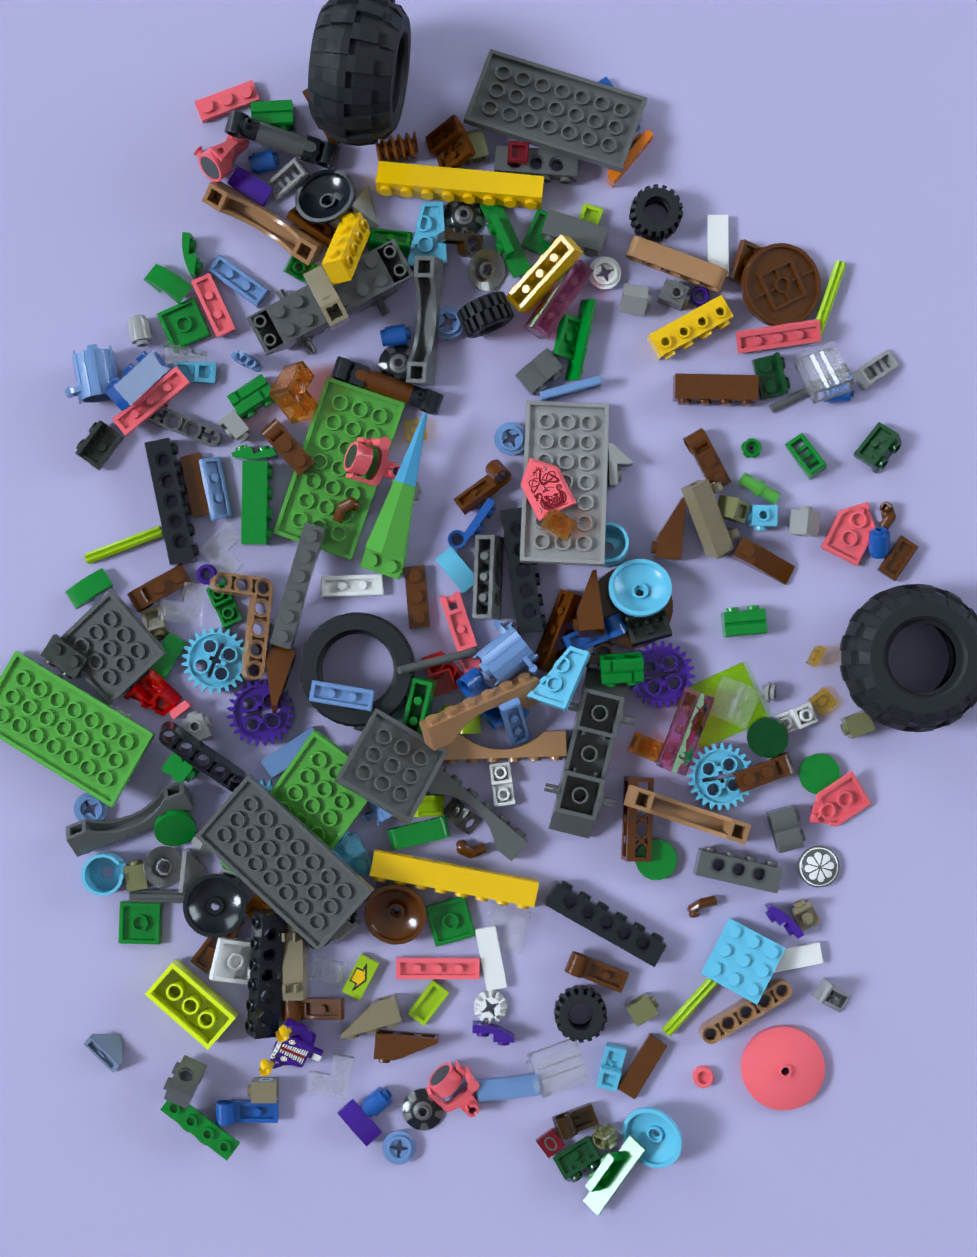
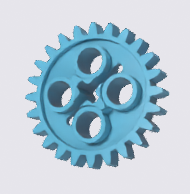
[181,627,244,694]
[686,743,751,811]

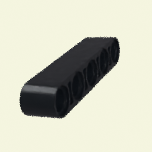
[159,721,246,792]

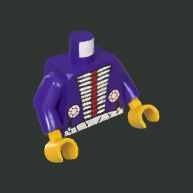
[259,1018,324,1076]

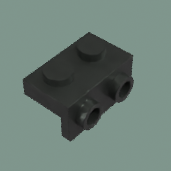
[75,420,124,471]
[625,607,672,647]
[40,634,90,679]

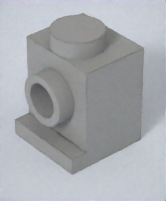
[217,409,252,444]

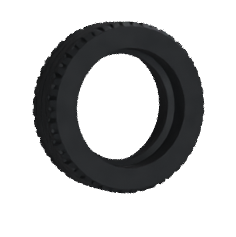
[300,612,415,727]

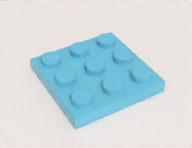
[701,918,786,1005]

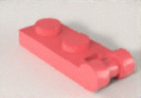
[440,591,477,652]

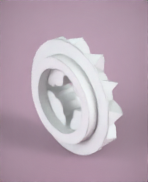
[588,256,621,290]
[474,990,507,1024]

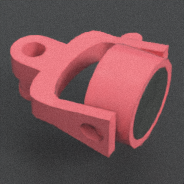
[194,135,250,182]
[343,437,400,486]
[426,1060,480,1117]

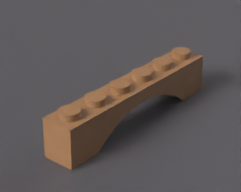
[202,181,325,266]
[419,672,540,751]
[443,730,567,764]
[623,785,751,845]

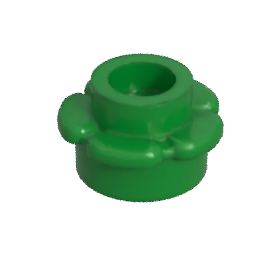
[741,438,762,458]

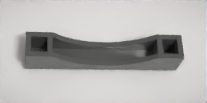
[406,256,444,386]
[270,522,328,649]
[428,764,527,861]
[66,782,194,857]

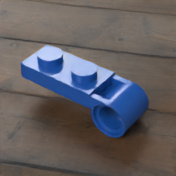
[448,498,496,550]
[562,612,627,650]
[457,667,503,730]
[215,1100,279,1126]

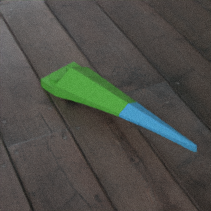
[360,412,427,580]

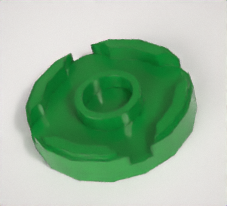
[798,753,840,795]
[154,810,196,846]
[635,838,677,880]

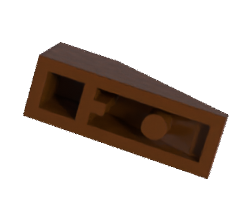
[651,497,686,561]
[730,537,795,585]
[573,570,605,638]
[265,644,296,714]
[374,1029,439,1063]

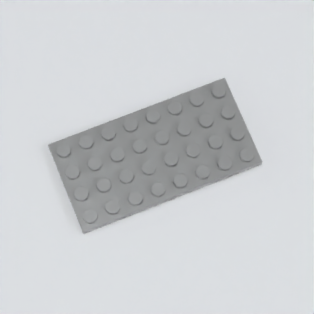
[520,400,609,566]

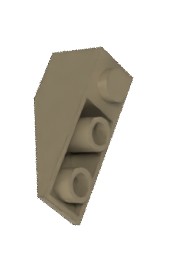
[303,265,351,331]
[340,993,402,1040]

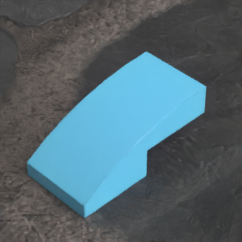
[173,360,216,384]
[435,546,474,593]
[596,1042,627,1092]

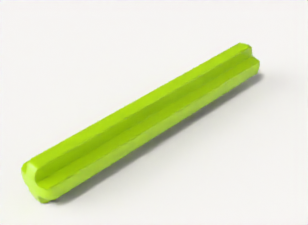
[816,260,847,338]
[84,526,164,564]
[662,978,718,1036]

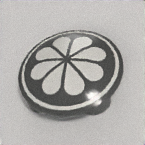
[797,846,840,887]

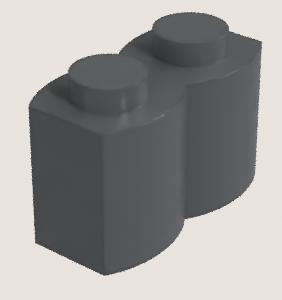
[515,348,563,396]
[766,805,806,853]

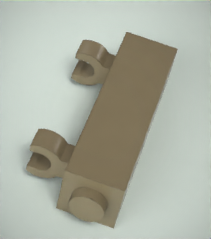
[681,479,740,559]
[282,923,309,1001]

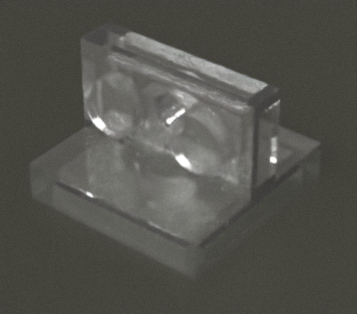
[707,675,762,730]

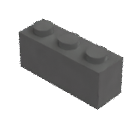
[541,209,609,258]

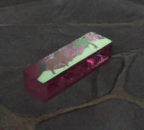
[524,258,594,339]
[656,687,715,776]

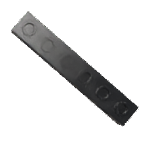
[144,438,200,566]
[500,507,546,634]
[544,880,667,967]
[245,909,286,1039]

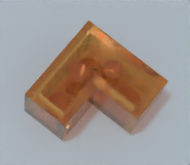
[269,361,318,424]

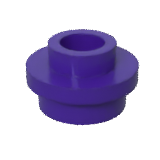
[689,286,710,307]
[197,564,218,585]

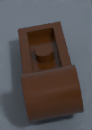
[261,418,316,477]
[683,428,731,487]
[453,460,511,515]
[127,564,192,613]
[733,752,795,793]
[564,951,629,993]
[282,997,345,1021]

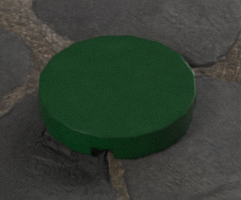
[747,717,789,758]

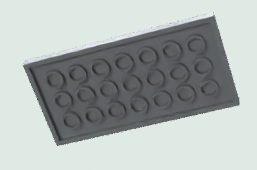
[464,49,647,173]
[195,774,374,952]

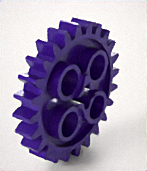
[630,641,695,709]
[227,679,295,747]

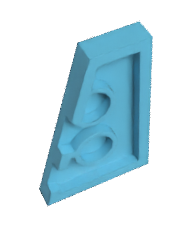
[407,201,447,267]
[527,646,590,712]

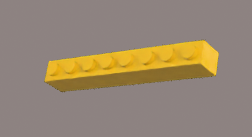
[376,161,544,210]
[369,848,539,910]

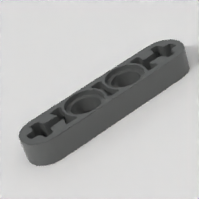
[147,407,222,447]

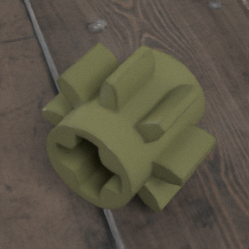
[592,1122,618,1150]

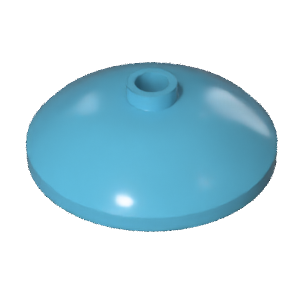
[609,559,672,617]
[622,1107,683,1168]

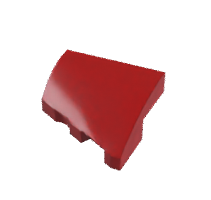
[421,651,464,697]
[123,669,183,716]

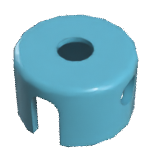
[600,522,629,568]
[81,852,126,896]

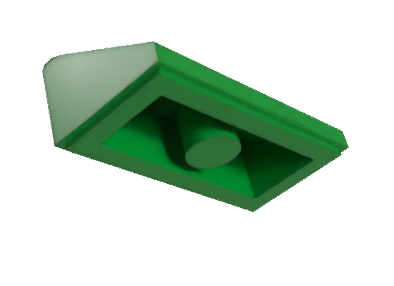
[369,228,412,258]

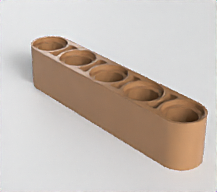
[625,236,728,292]
[699,978,792,1044]

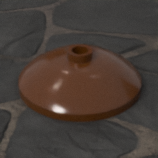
[364,884,427,945]

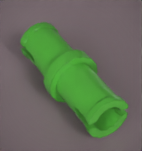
[738,472,780,505]

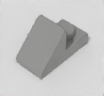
[607,443,634,487]

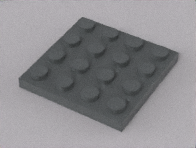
[61,589,168,706]
[334,708,448,824]

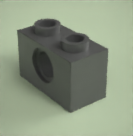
[163,1055,207,1109]

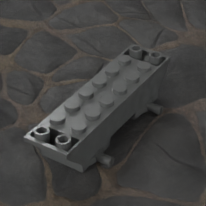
[247,239,414,355]
[544,667,636,838]

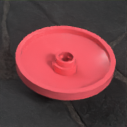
[741,1025,825,1110]

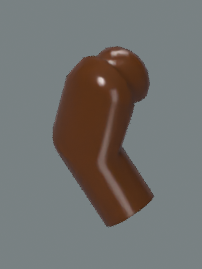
[332,497,360,523]
[878,501,896,530]
[456,839,487,858]
[687,895,717,918]

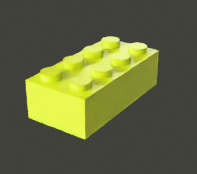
[144,958,239,1050]

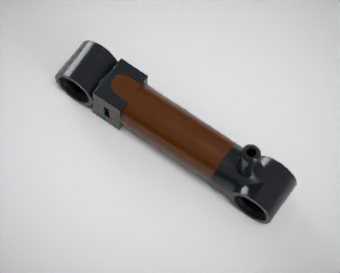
[330,356,444,416]

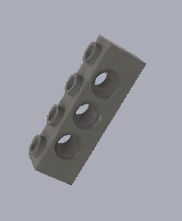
[494,145,578,184]
[472,535,504,620]
[693,846,783,893]

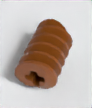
[375,131,419,162]

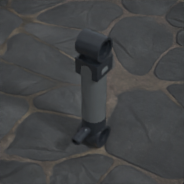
[224,110,340,169]

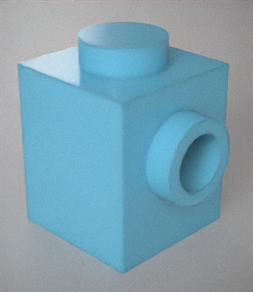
[746,505,778,531]

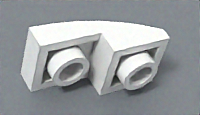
[773,702,818,733]
[489,762,516,808]

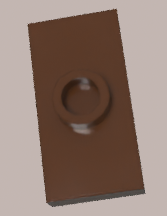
[877,535,918,581]

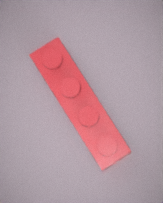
[735,319,821,354]
[112,366,191,436]
[396,957,480,980]

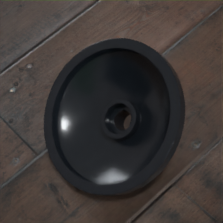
[295,169,356,224]
[183,874,247,938]

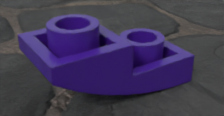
[227,165,275,207]
[765,903,805,939]
[472,1020,514,1046]
[337,1099,382,1147]

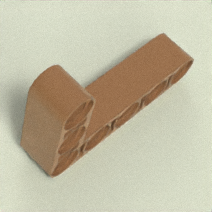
[210,572,273,681]

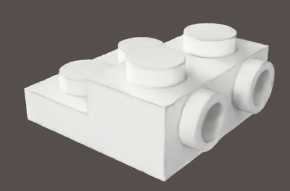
[209,937,252,985]

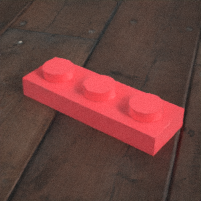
[194,80,260,123]
[191,273,236,339]

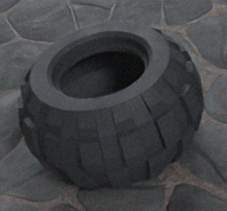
[308,0,411,146]
[840,584,977,732]

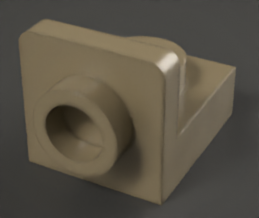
[140,605,170,641]
[790,898,820,931]

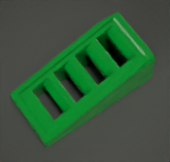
[785,433,827,480]

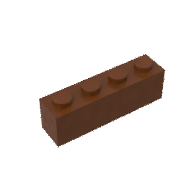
[673,373,759,407]

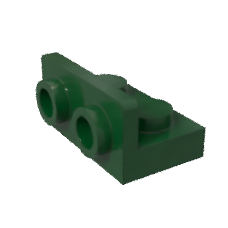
[752,352,790,401]
[854,422,902,474]
[553,1135,602,1183]

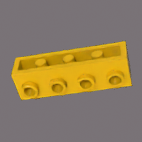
[322,212,370,285]
[506,235,584,314]
[647,295,734,360]

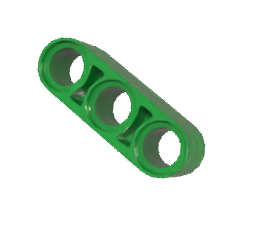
[387,816,451,850]

